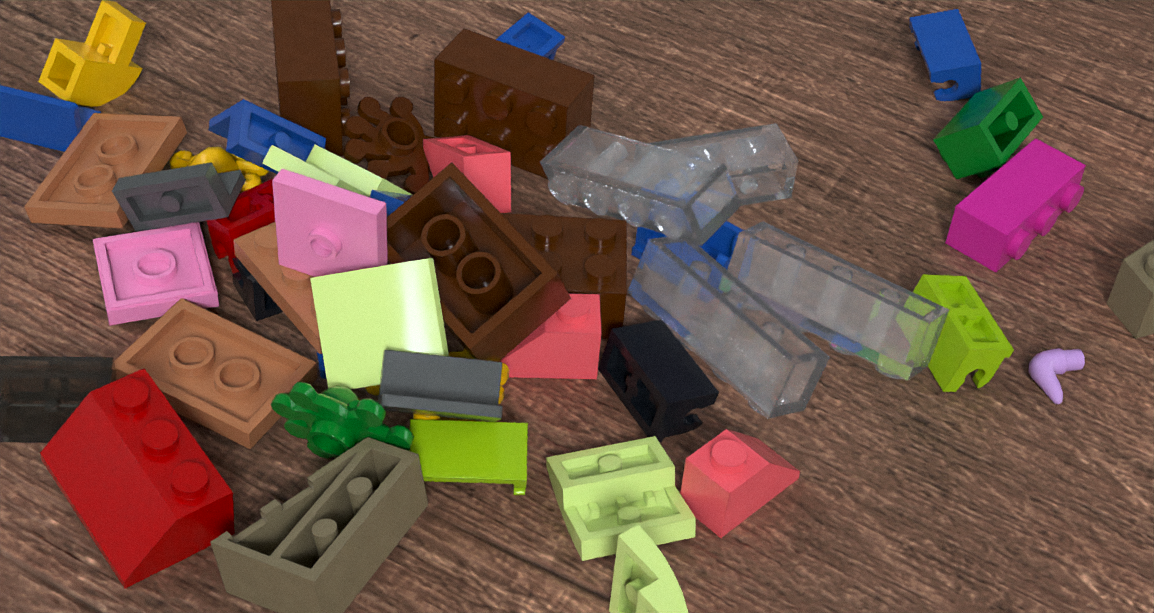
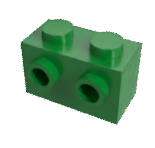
[933,77,1043,180]

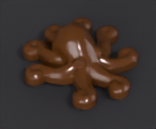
[343,97,455,195]

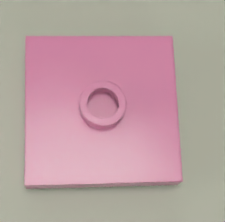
[272,169,388,277]
[93,222,219,326]

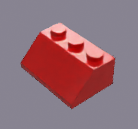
[40,368,235,589]

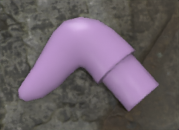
[1028,348,1085,405]

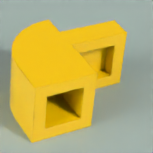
[38,0,146,107]

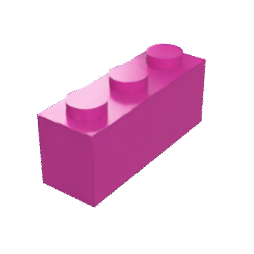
[945,138,1086,273]

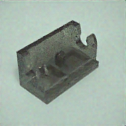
[0,356,117,443]

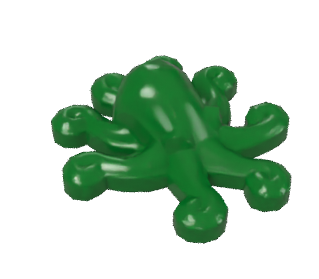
[271,382,414,459]

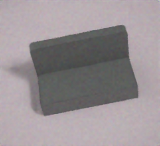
[112,162,246,232]
[378,350,503,422]

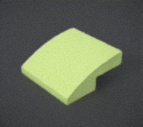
[262,145,412,197]
[310,258,449,389]
[546,436,696,561]
[609,524,688,613]

